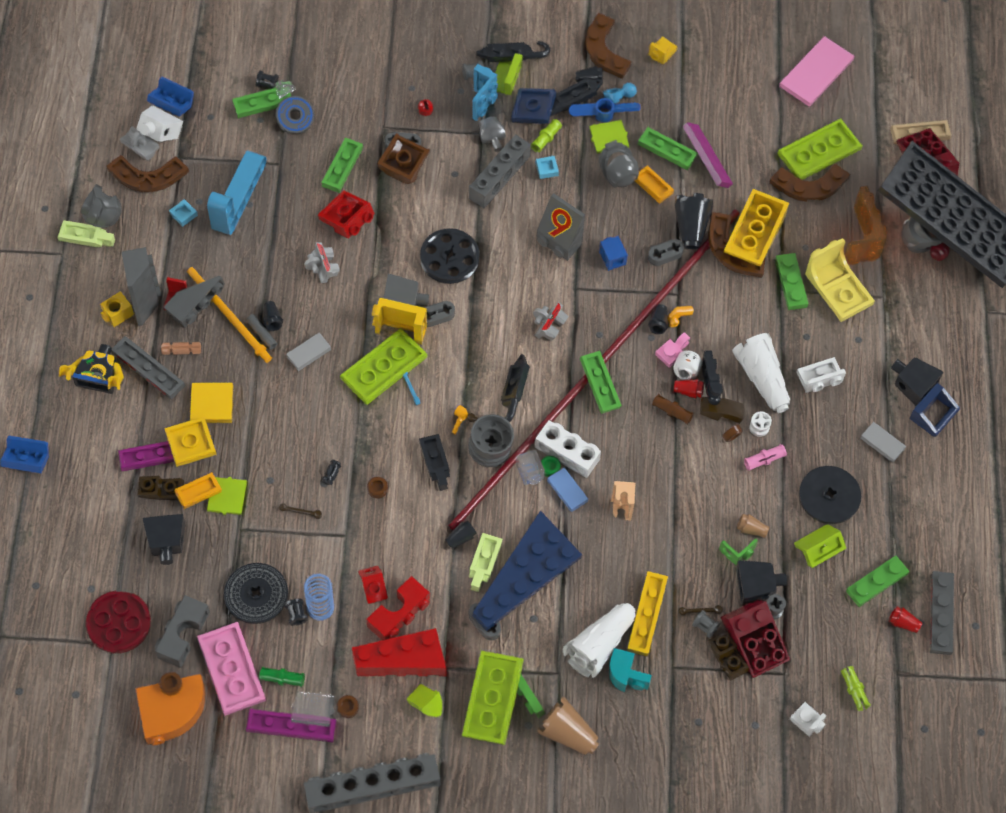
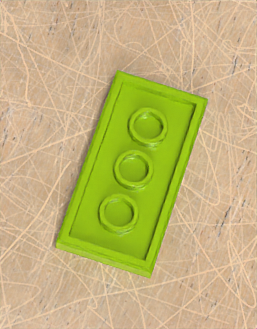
[777,118,862,180]
[340,328,428,405]
[462,651,524,745]

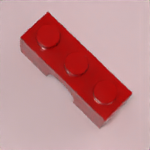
[366,576,430,640]

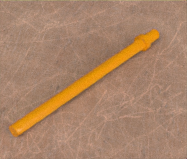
[187,267,272,363]

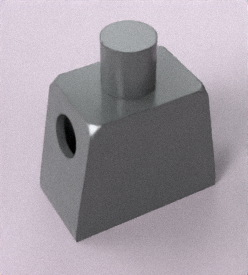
[384,274,429,306]

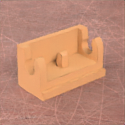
[611,481,635,521]

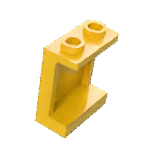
[372,298,427,345]

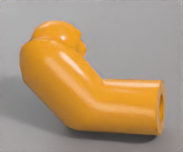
[667,306,694,328]

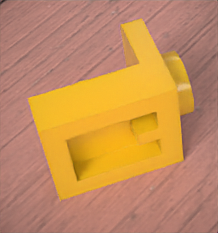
[648,37,677,64]

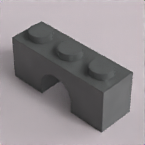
[155,595,210,668]

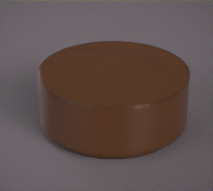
[722,424,743,442]
[367,477,388,499]
[159,672,182,695]
[337,695,359,718]

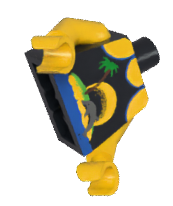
[58,344,124,394]

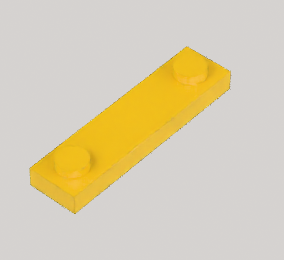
[627,571,668,657]

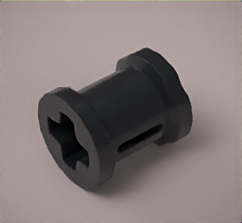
[256,70,279,89]
[284,598,308,626]

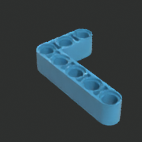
[207,151,267,235]

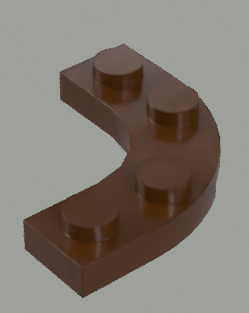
[586,13,632,79]
[106,155,189,192]
[769,164,850,202]
[708,212,765,278]

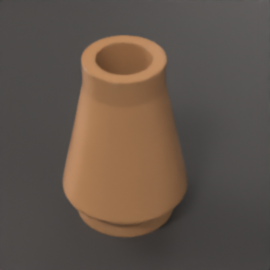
[736,514,769,538]

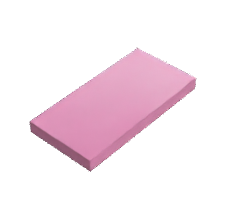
[779,36,854,107]
[197,622,266,716]

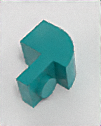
[609,648,652,692]

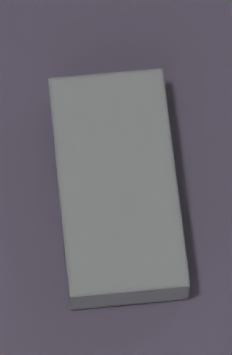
[286,333,331,371]
[860,422,906,463]

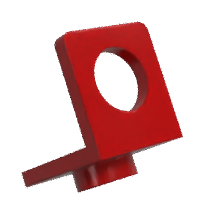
[163,277,187,310]
[358,566,388,604]

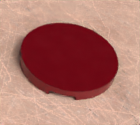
[85,590,151,654]

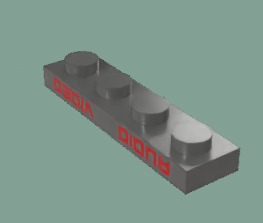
[111,336,185,400]
[930,571,954,655]

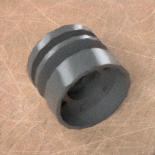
[468,414,514,467]

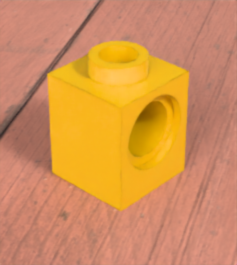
[100,291,134,327]

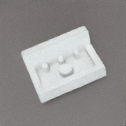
[796,357,846,393]

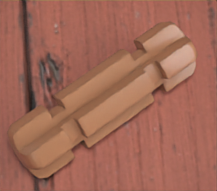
[161,342,201,355]

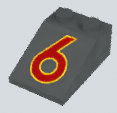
[536,193,585,261]

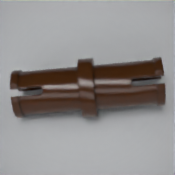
[652,394,694,425]

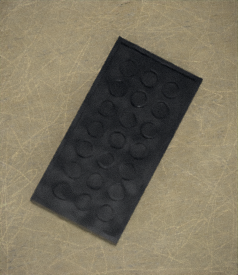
[877,141,1006,288]

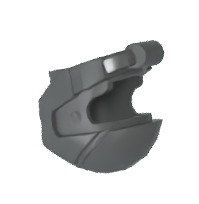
[599,140,639,188]
[81,184,122,228]
[901,217,942,253]

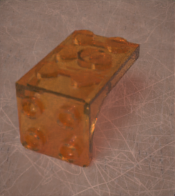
[844,185,887,265]

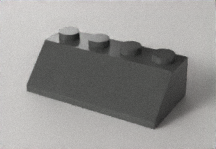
[122,247,161,326]

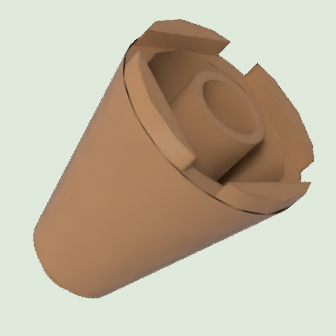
[536,697,599,755]

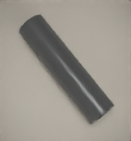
[246,314,278,350]

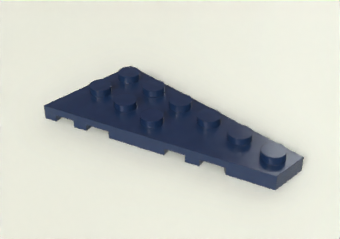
[472,510,582,631]

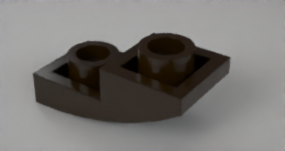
[700,397,744,424]
[137,476,184,500]
[708,631,749,681]

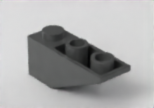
[164,275,225,327]

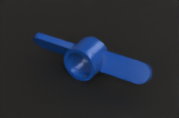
[569,98,641,123]

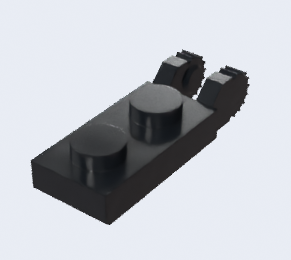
[701,350,723,405]

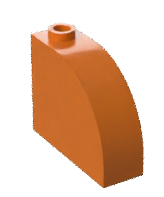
[136,674,205,745]

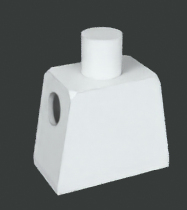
[137,106,183,142]

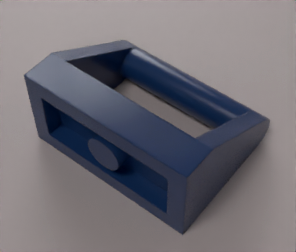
[909,383,960,437]

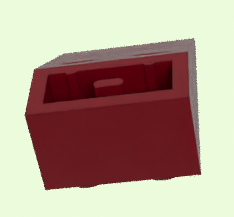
[896,128,959,176]
[720,600,790,678]

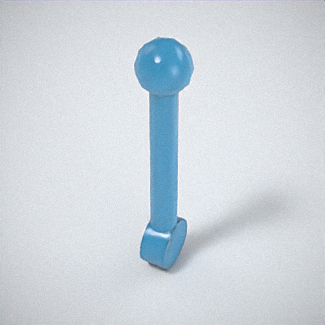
[403,372,420,405]

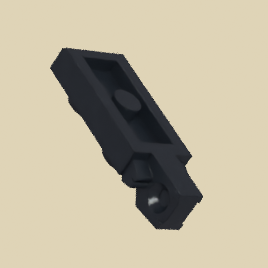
[419,434,450,491]

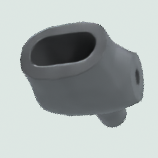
[479,117,506,152]

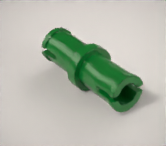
[259,667,305,687]

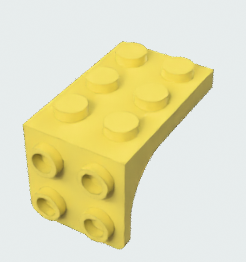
[805,238,875,322]

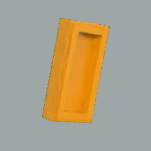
[635,165,674,204]
[174,472,222,509]

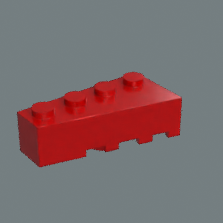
[352,628,446,677]

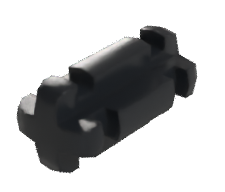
[322,460,341,485]

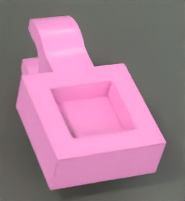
[655,333,690,368]

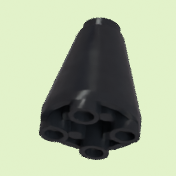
[675,193,714,250]

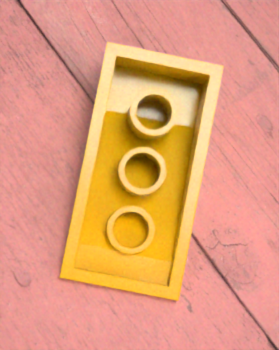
[724,189,789,267]

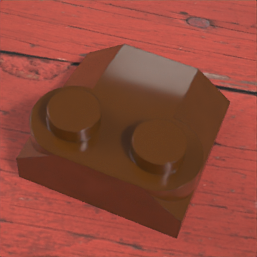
[377,133,430,184]

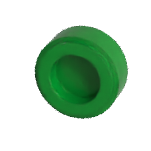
[540,456,561,477]

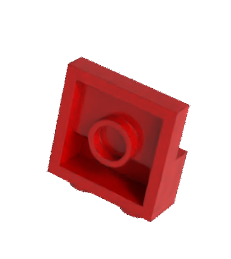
[318,190,375,239]

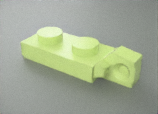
[58,220,115,247]
[469,533,503,592]

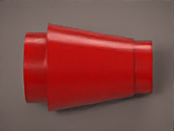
[674,379,704,399]
[889,606,922,633]

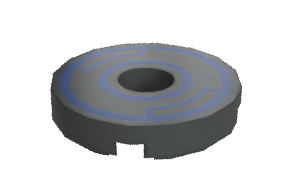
[276,96,314,134]

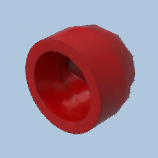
[418,99,433,116]

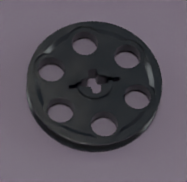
[420,228,479,284]

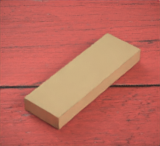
[891,120,951,145]

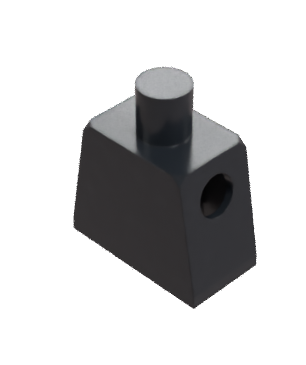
[891,358,943,406]
[143,514,185,565]
[736,560,787,606]

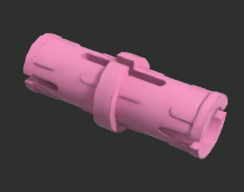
[744,444,787,471]

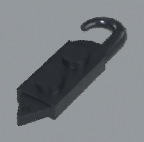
[476,41,550,62]
[550,78,603,117]
[501,354,530,422]

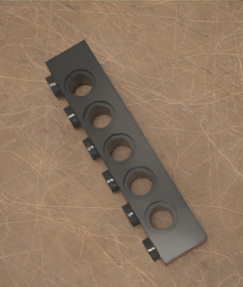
[304,753,440,813]

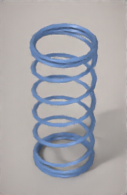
[304,574,334,620]

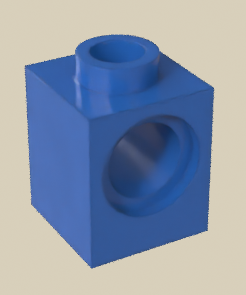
[599,236,628,271]

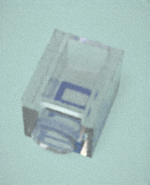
[516,449,545,485]

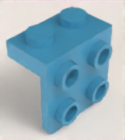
[472,64,498,121]

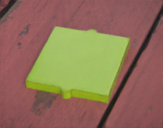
[589,120,629,153]
[207,477,247,515]

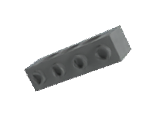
[469,134,531,209]

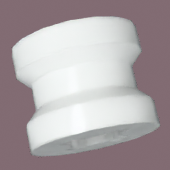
[749,411,772,437]

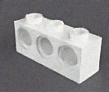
[535,420,601,478]

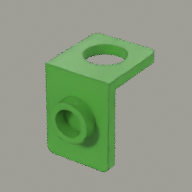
[719,538,758,566]

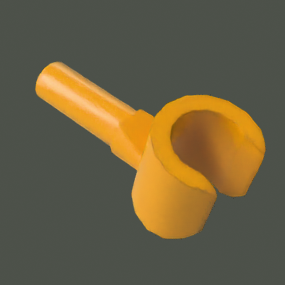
[451,405,468,435]

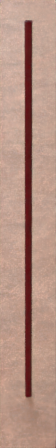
[448,209,740,530]

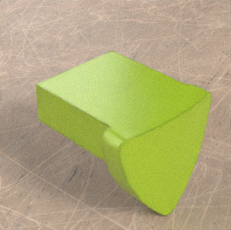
[406,684,442,717]

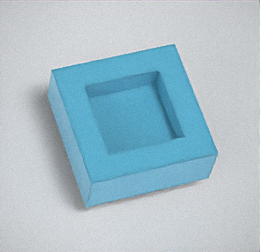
[536,156,559,179]
[169,199,198,227]

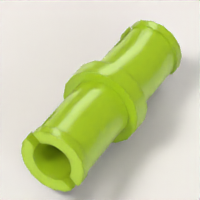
[531,119,562,153]
[841,666,871,711]

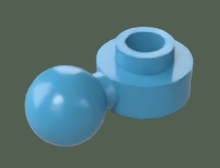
[603,83,637,103]

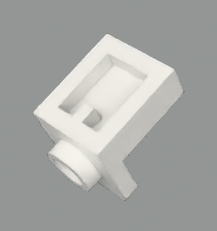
[790,702,826,737]

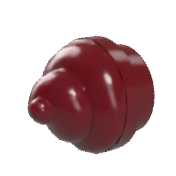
[930,242,950,261]

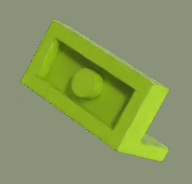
[495,53,522,95]
[794,524,846,568]

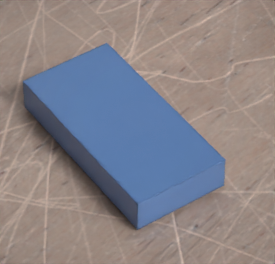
[547,468,588,512]

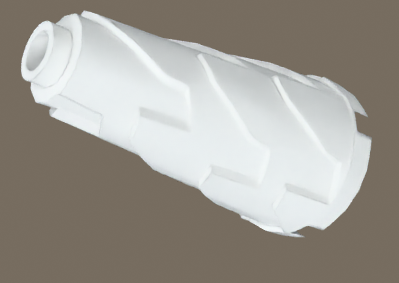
[733,333,790,413]
[563,603,635,678]

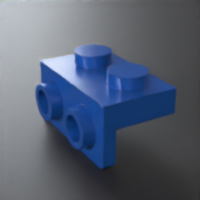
[147,77,194,117]
[0,436,49,473]

